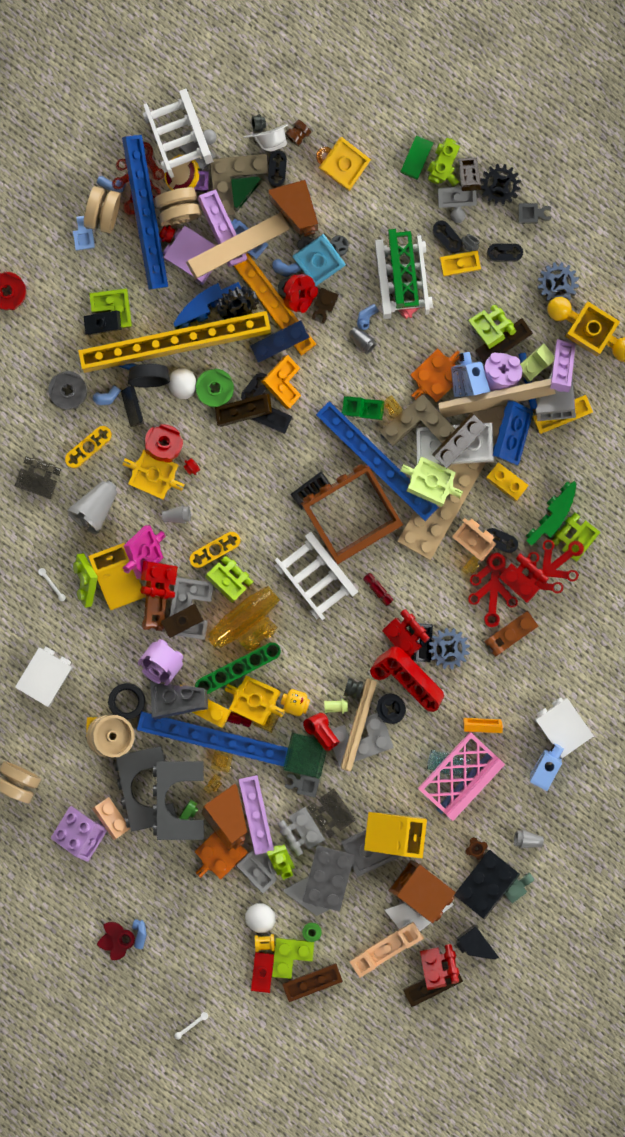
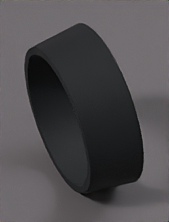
[128,364,170,388]

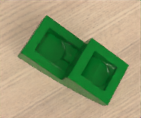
[400,135,434,180]
[342,396,385,420]

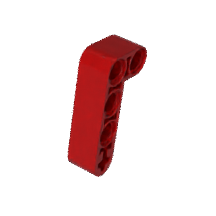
[370,647,444,712]

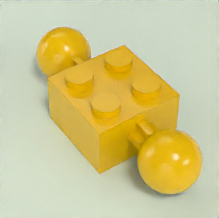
[547,297,625,362]

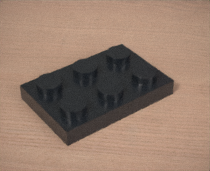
[454,850,520,920]

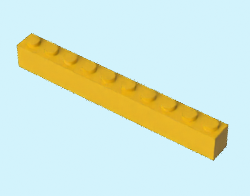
[78,311,271,373]

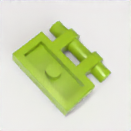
[468,305,516,349]
[552,512,601,562]
[205,556,254,603]

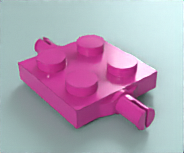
[123,525,166,579]

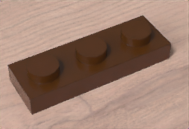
[282,963,343,1002]

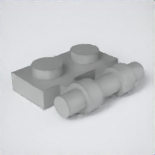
[277,807,325,857]

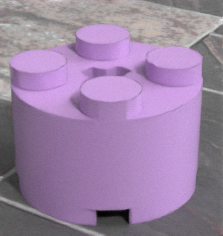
[483,352,522,392]
[138,639,184,685]

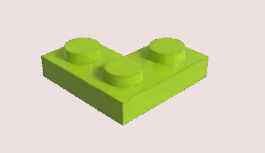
[89,288,132,328]
[73,553,98,608]
[272,938,314,979]

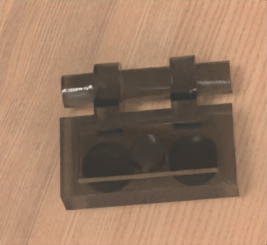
[14,456,62,500]
[307,788,356,838]

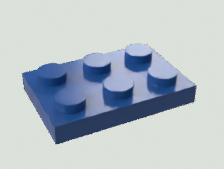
[493,400,534,466]

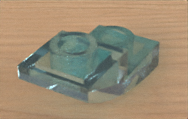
[427,750,471,778]

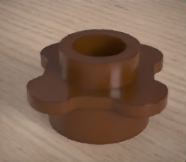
[465,837,488,860]

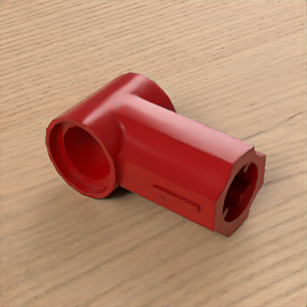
[303,712,340,752]

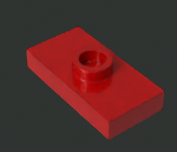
[251,952,274,993]

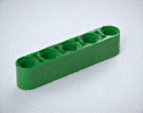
[195,642,281,694]

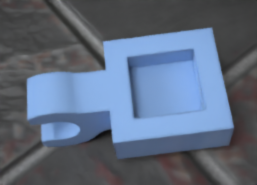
[73,216,95,251]

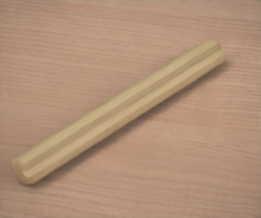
[341,678,377,771]

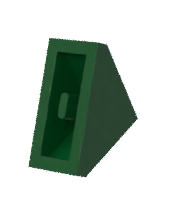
[231,177,261,212]

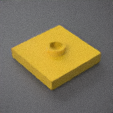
[319,137,371,191]

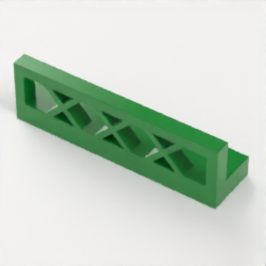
[388,229,419,309]

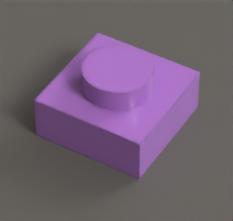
[194,171,209,192]

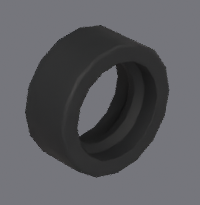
[108,683,145,720]

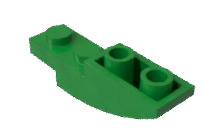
[525,481,577,547]

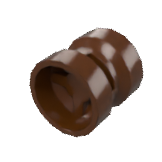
[285,119,312,147]

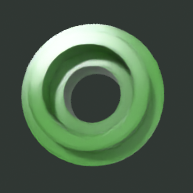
[302,922,322,942]

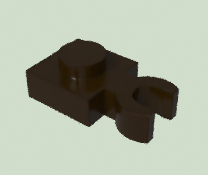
[312,288,339,324]

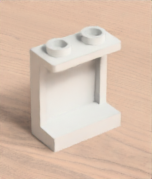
[15,646,74,707]
[534,697,594,758]

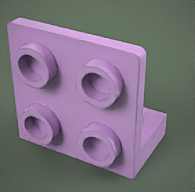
[51,806,107,861]

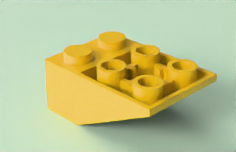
[88,543,146,611]
[364,812,427,859]

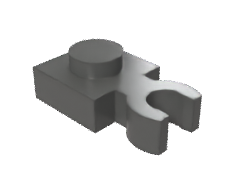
[518,203,551,224]
[284,774,320,798]

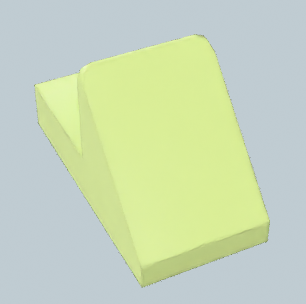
[520,343,554,382]

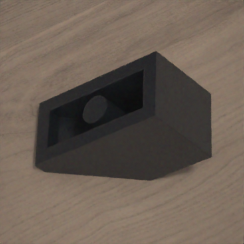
[456,924,499,960]

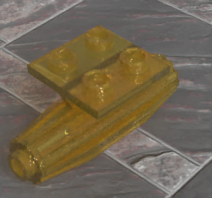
[208,585,280,652]

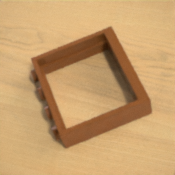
[300,464,403,565]

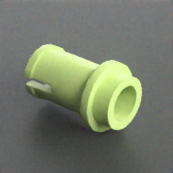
[324,699,348,714]

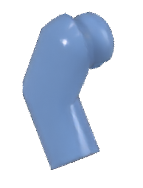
[97,176,126,193]
[272,259,301,277]
[357,304,379,330]
[93,385,121,406]
[132,919,147,949]

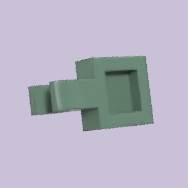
[505,872,535,904]

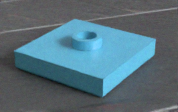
[292,233,346,287]

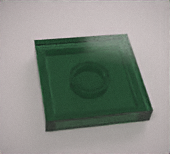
[283,732,327,779]

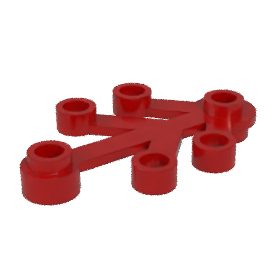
[527,540,584,593]
[468,553,518,627]

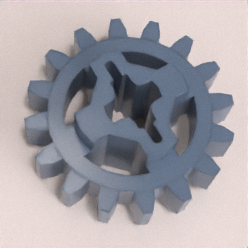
[537,262,579,302]
[428,628,470,669]

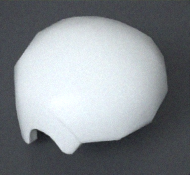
[168,368,197,399]
[245,903,276,933]

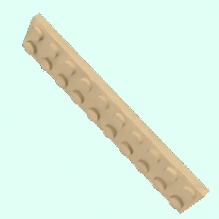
[397,402,520,560]

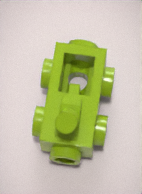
[427,138,460,187]

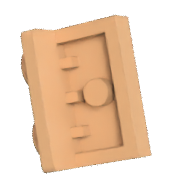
[452,517,496,561]

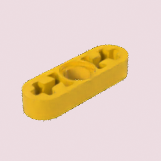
[65,426,112,469]
[190,532,241,568]

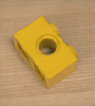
[485,462,529,502]

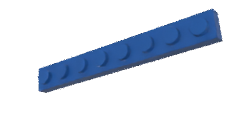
[122,135,168,290]
[316,401,439,522]
[137,711,291,767]

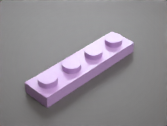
[197,189,248,267]
[550,339,576,393]
[238,775,274,855]

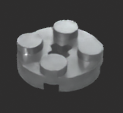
[48,371,87,410]

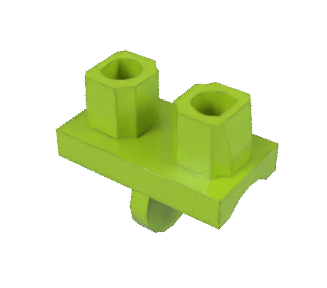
[267,844,295,880]

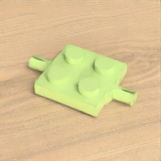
[400,457,463,507]

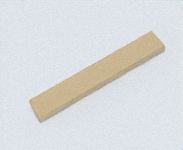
[186,212,290,279]
[438,379,556,418]

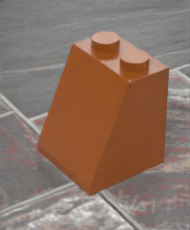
[268,180,318,237]
[201,784,247,850]
[388,860,456,923]

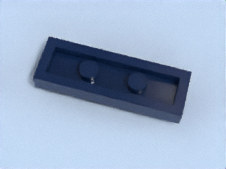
[250,320,310,363]

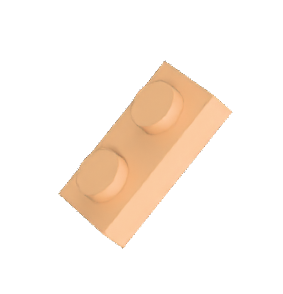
[92,797,130,840]

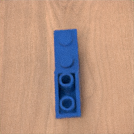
[173,282,241,329]

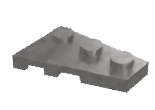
[150,681,208,719]

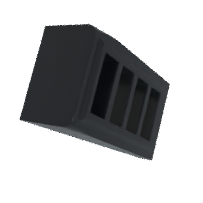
[290,471,331,510]

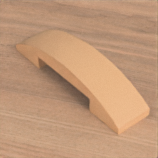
[350,922,424,978]

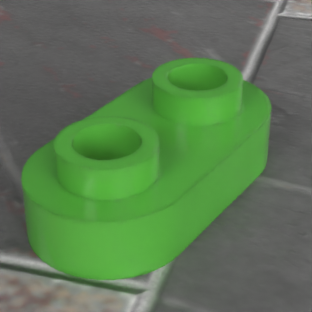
[179,799,199,819]

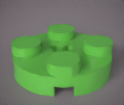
[196,369,234,407]

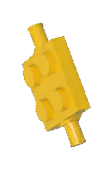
[122,450,185,500]
[225,675,285,726]

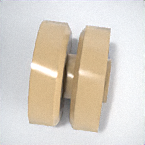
[84,186,121,234]
[154,187,201,226]
[86,715,134,758]
[0,761,41,804]

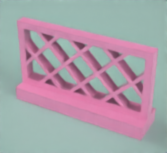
[418,732,505,821]

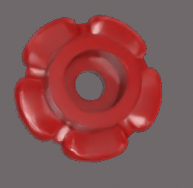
[159,225,175,243]
[183,458,201,475]

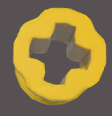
[255,934,275,952]

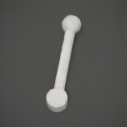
[38,568,66,601]
[174,1012,208,1040]

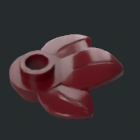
[97,922,135,960]

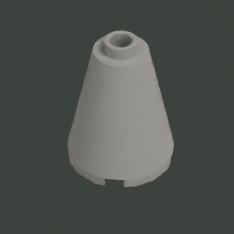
[67,480,117,535]

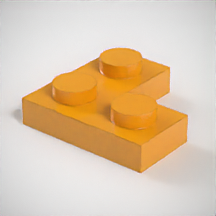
[261,355,301,409]

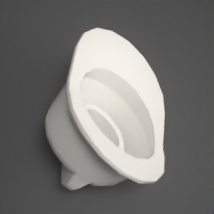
[243,124,288,151]

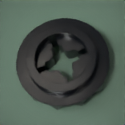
[376,693,406,725]

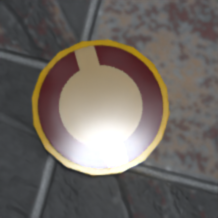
[165,155,200,190]

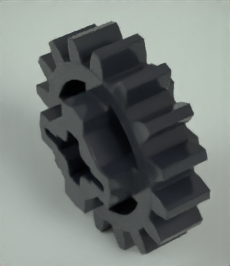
[480,164,521,206]
[216,286,259,320]

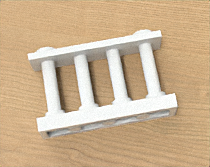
[143,89,214,178]
[375,235,433,319]
[274,532,358,620]

